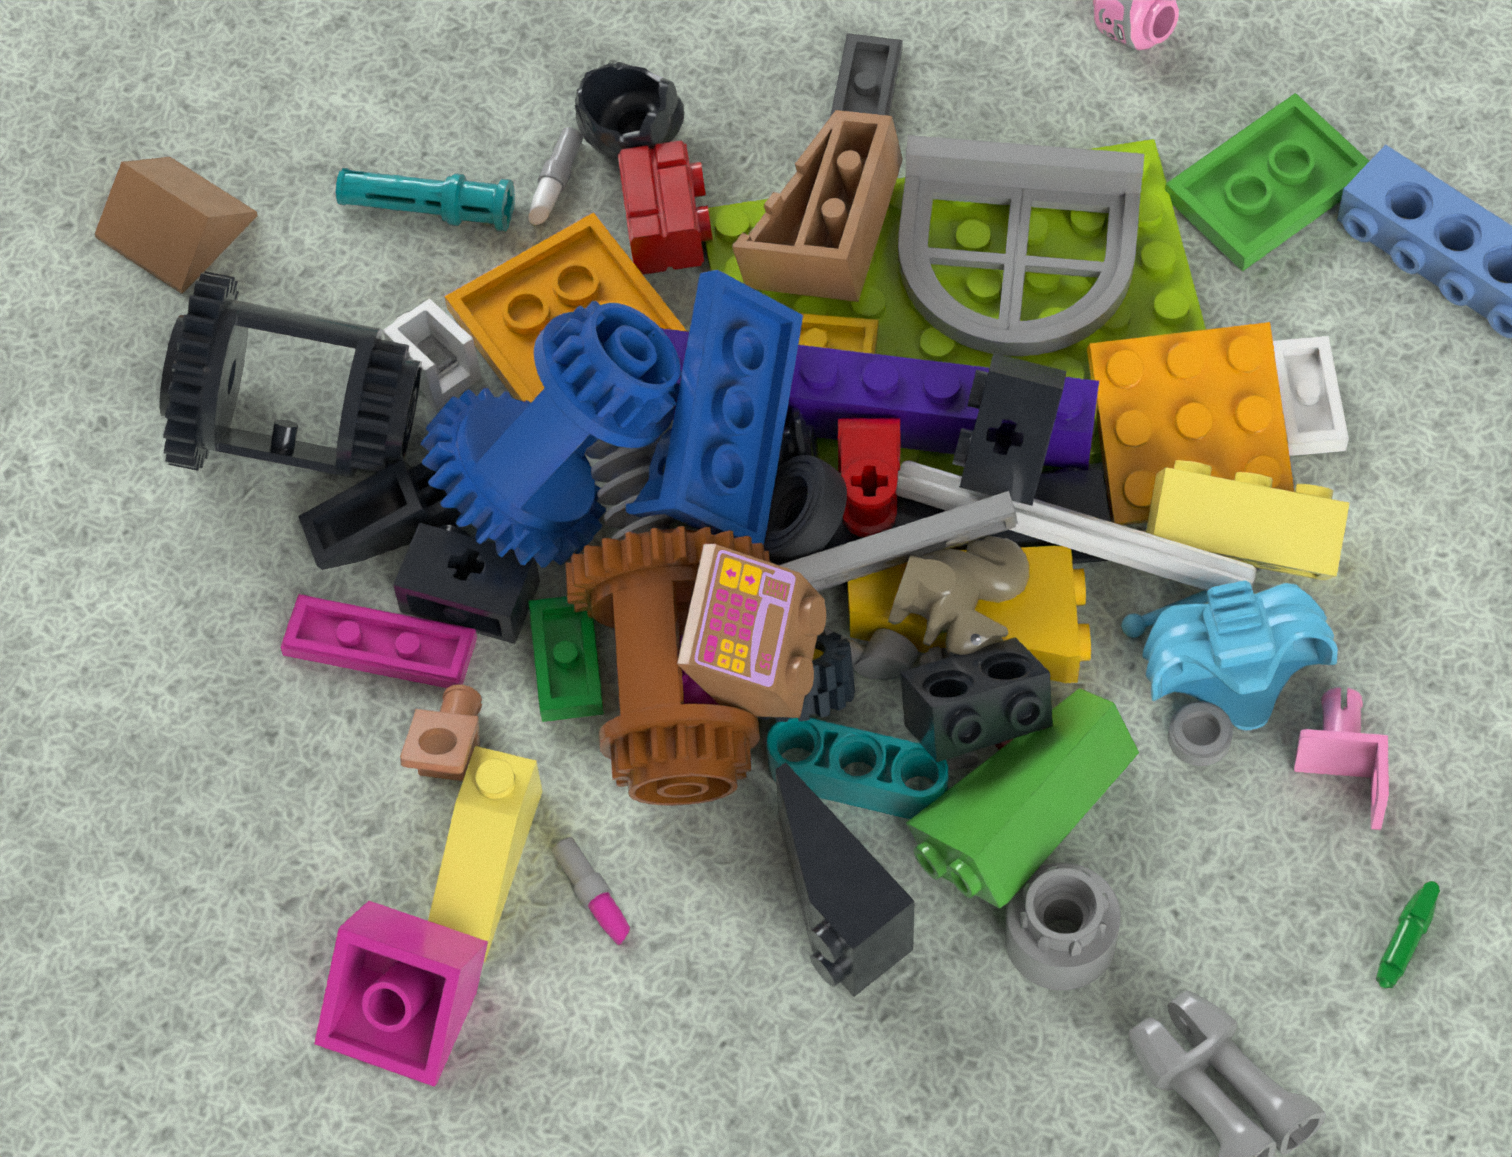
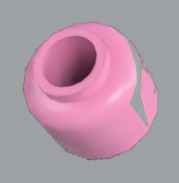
[1093,0,1179,50]

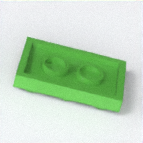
[1165,93,1369,272]

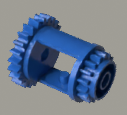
[421,301,682,568]

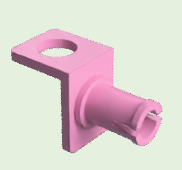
[1294,688,1389,830]

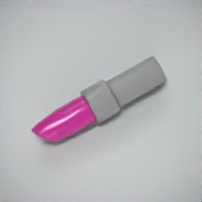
[551,837,630,945]

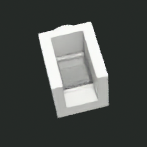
[382,298,482,411]

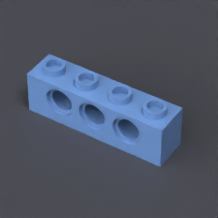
[1337,144,1512,338]

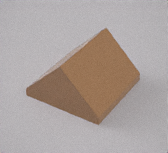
[94,157,258,294]

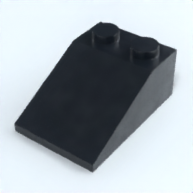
[776,762,915,997]

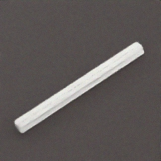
[896,461,1256,591]

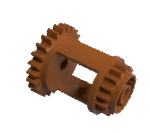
[565,526,770,806]

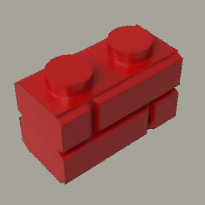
[618,140,713,275]

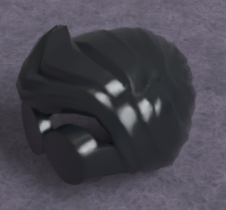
[575,62,685,159]

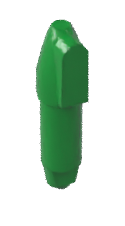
[1376,881,1440,989]

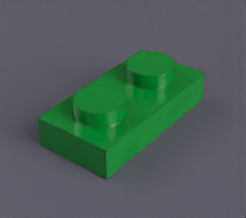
[529,596,604,722]

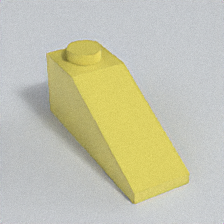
[428,746,543,962]

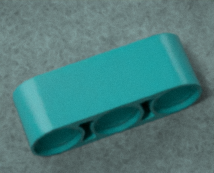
[767,718,949,819]

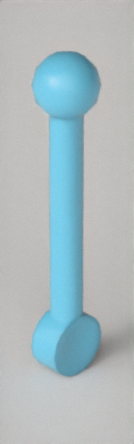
[1121,590,1208,638]

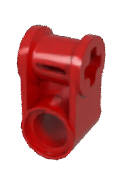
[838,419,900,538]

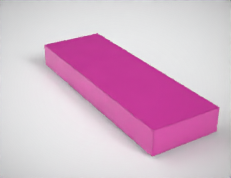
[280,594,477,688]

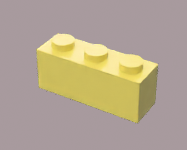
[1146,460,1350,581]

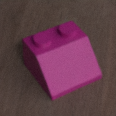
[314,900,488,1087]

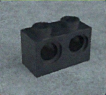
[900,637,1053,762]

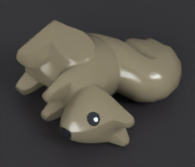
[888,535,1029,656]

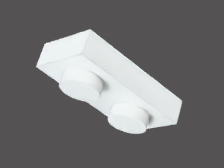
[1273,336,1349,456]

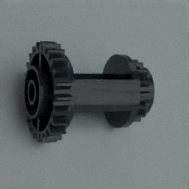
[159,271,422,478]

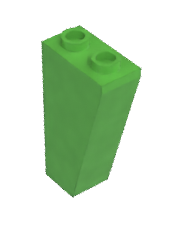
[906,688,1139,908]

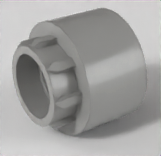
[1005,863,1121,990]

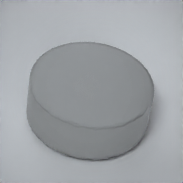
[1168,701,1233,766]

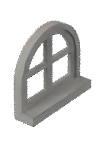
[898,135,1144,356]

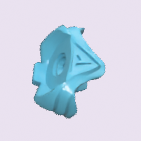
[1142,581,1338,731]

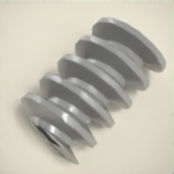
[585,439,676,541]

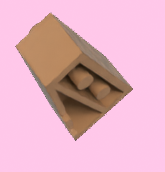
[732,110,903,302]

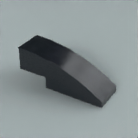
[298,459,461,570]

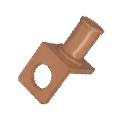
[400,684,482,781]

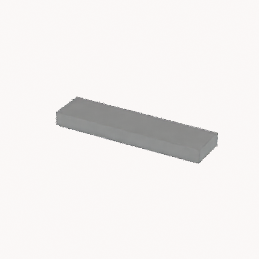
[779,491,1018,591]

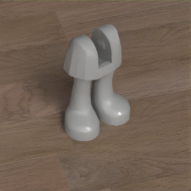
[1128,990,1326,1157]

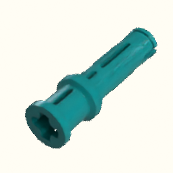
[336,168,515,232]

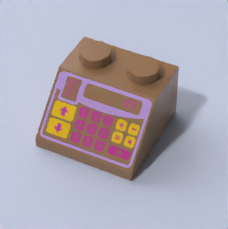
[677,544,826,718]

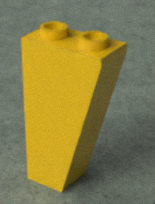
[847,546,1091,683]

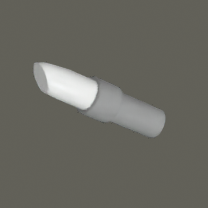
[528,127,583,225]

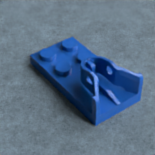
[626,270,803,544]

